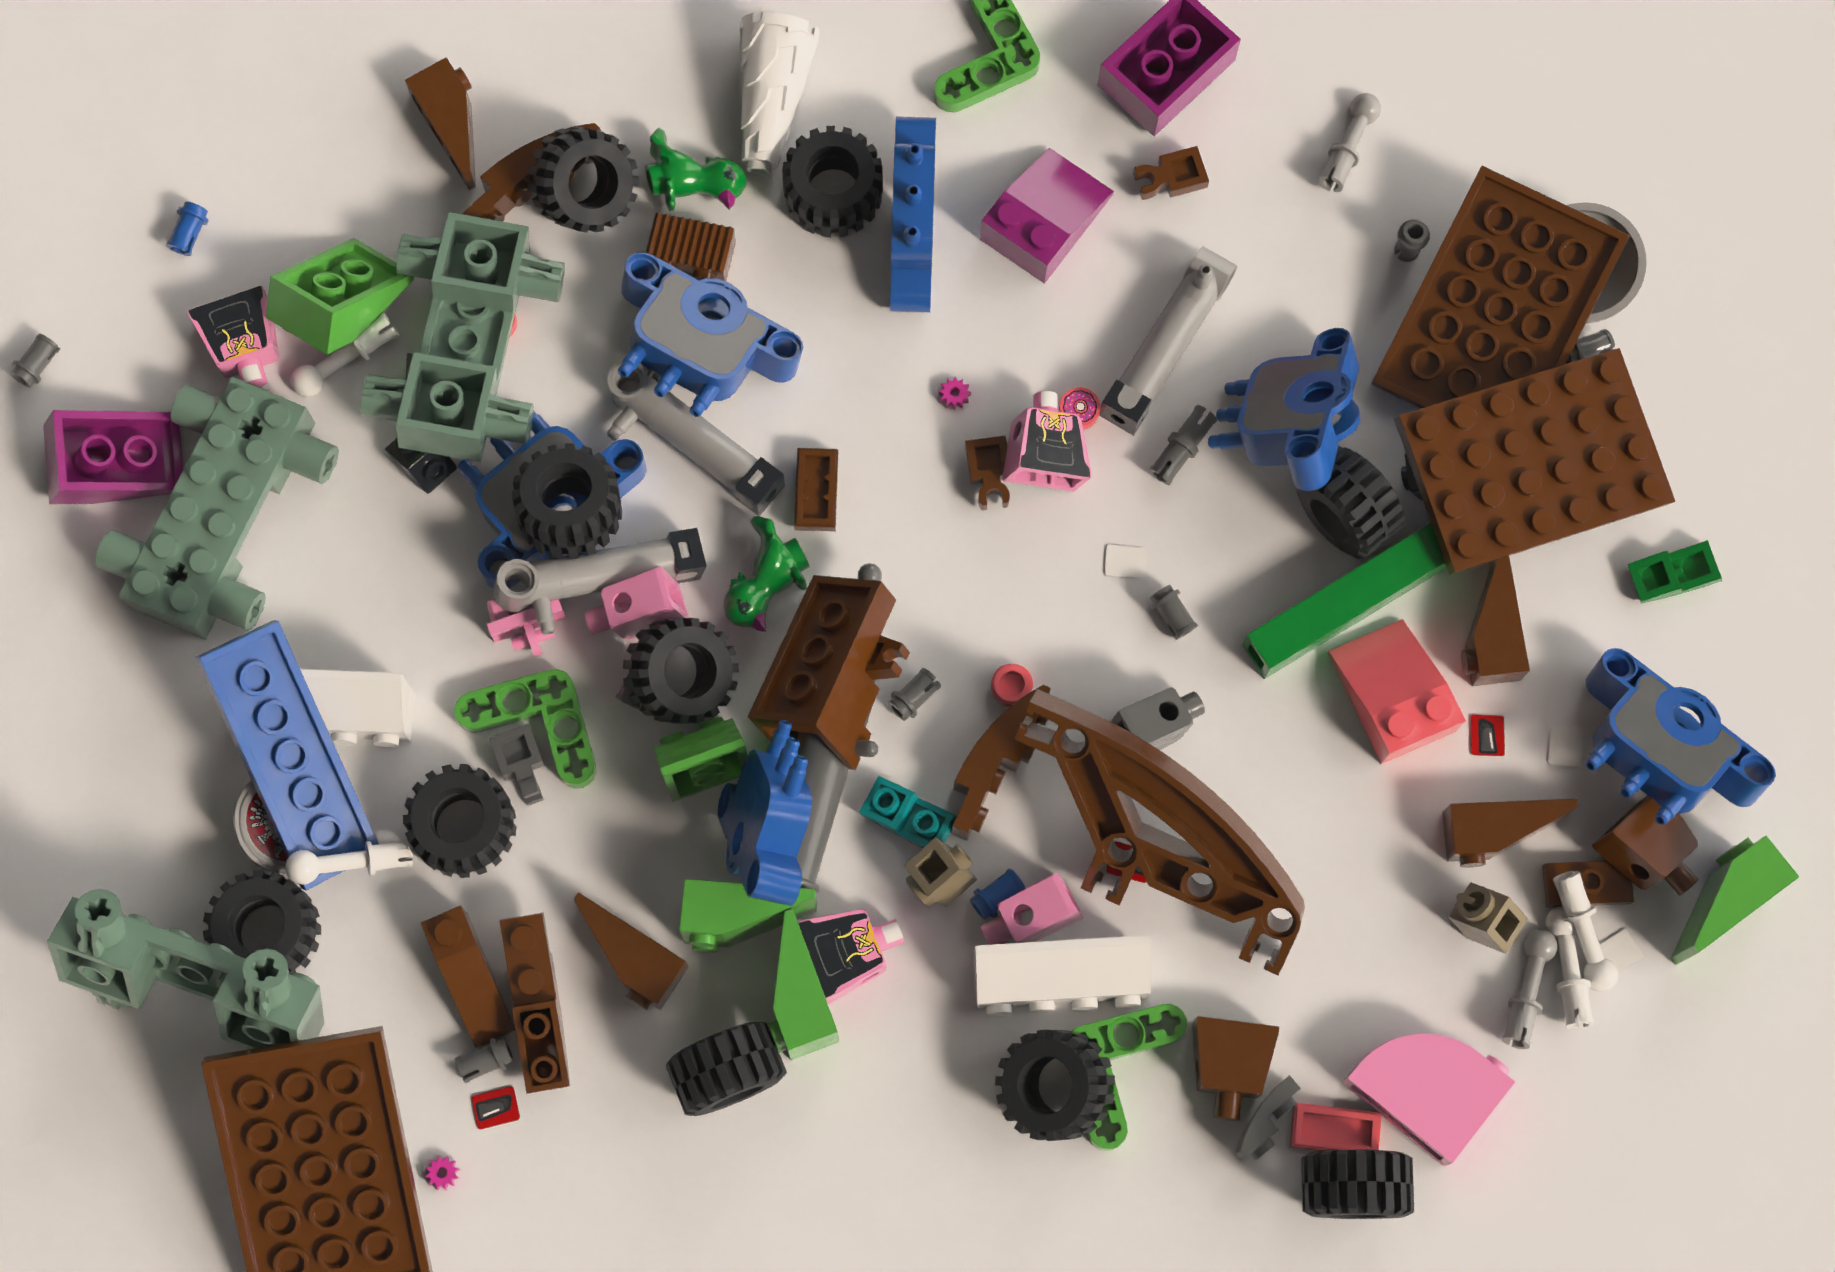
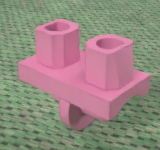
[487,589,566,656]

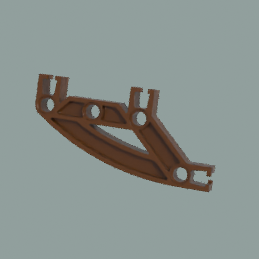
[1015,689,1305,976]

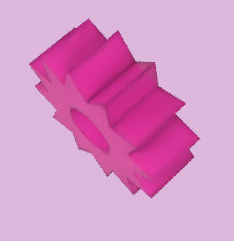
[939,377,971,410]
[425,1155,461,1191]

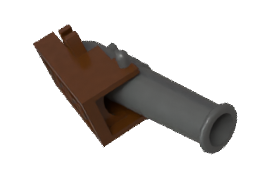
[747,563,910,894]

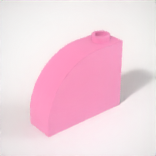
[1341,1034,1515,1167]

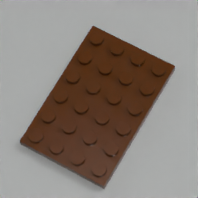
[1371,165,1630,408]
[1394,348,1676,575]
[201,1026,433,1272]

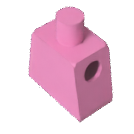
[585,566,689,640]
[981,873,1084,945]

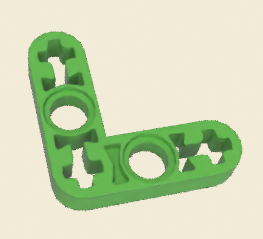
[934,0,1040,113]
[454,669,597,789]
[1072,1004,1187,1151]

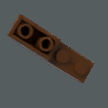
[462,123,601,222]
[952,685,1051,841]
[499,912,570,1094]

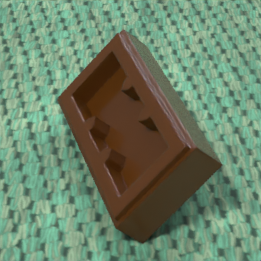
[794,448,839,532]
[1542,861,1634,908]

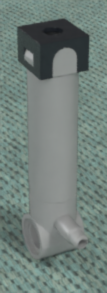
[1099,246,1238,436]
[607,361,785,516]
[493,528,707,635]

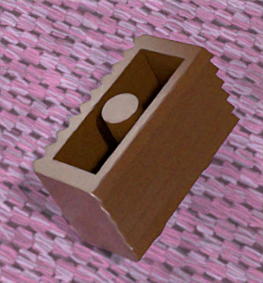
[645,212,736,281]

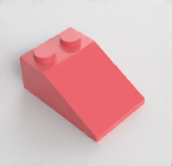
[1327,619,1466,764]

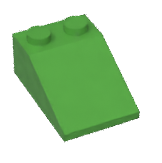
[266,238,414,355]
[653,717,748,802]
[1671,835,1799,965]
[679,879,817,953]
[769,909,839,1060]

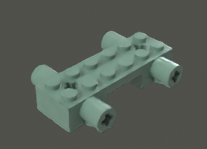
[360,212,565,462]
[95,377,339,640]
[47,889,324,1049]

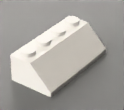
[300,669,415,748]
[973,935,1151,1016]

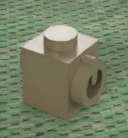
[904,837,978,907]
[1448,882,1528,954]

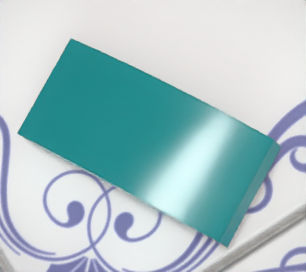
[859,776,957,848]

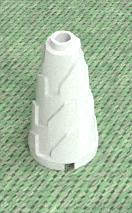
[739,12,820,175]

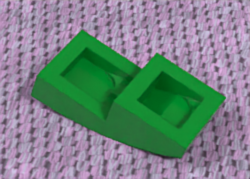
[1627,540,1722,604]

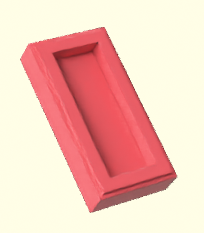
[1290,1103,1382,1151]

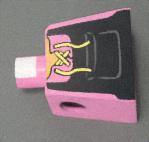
[187,285,279,388]
[1003,391,1091,492]
[798,909,905,1004]

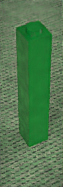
[1242,523,1447,679]

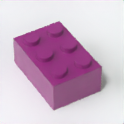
[1097,0,1241,137]

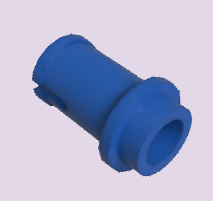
[166,202,209,256]
[970,868,1026,920]

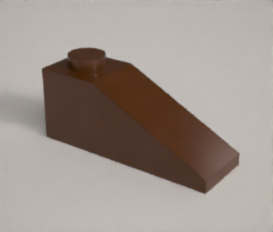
[405,57,476,191]
[1461,556,1530,686]
[1442,799,1578,868]
[574,892,689,1010]
[421,905,516,1048]

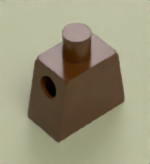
[1591,795,1699,896]
[1192,1016,1279,1121]

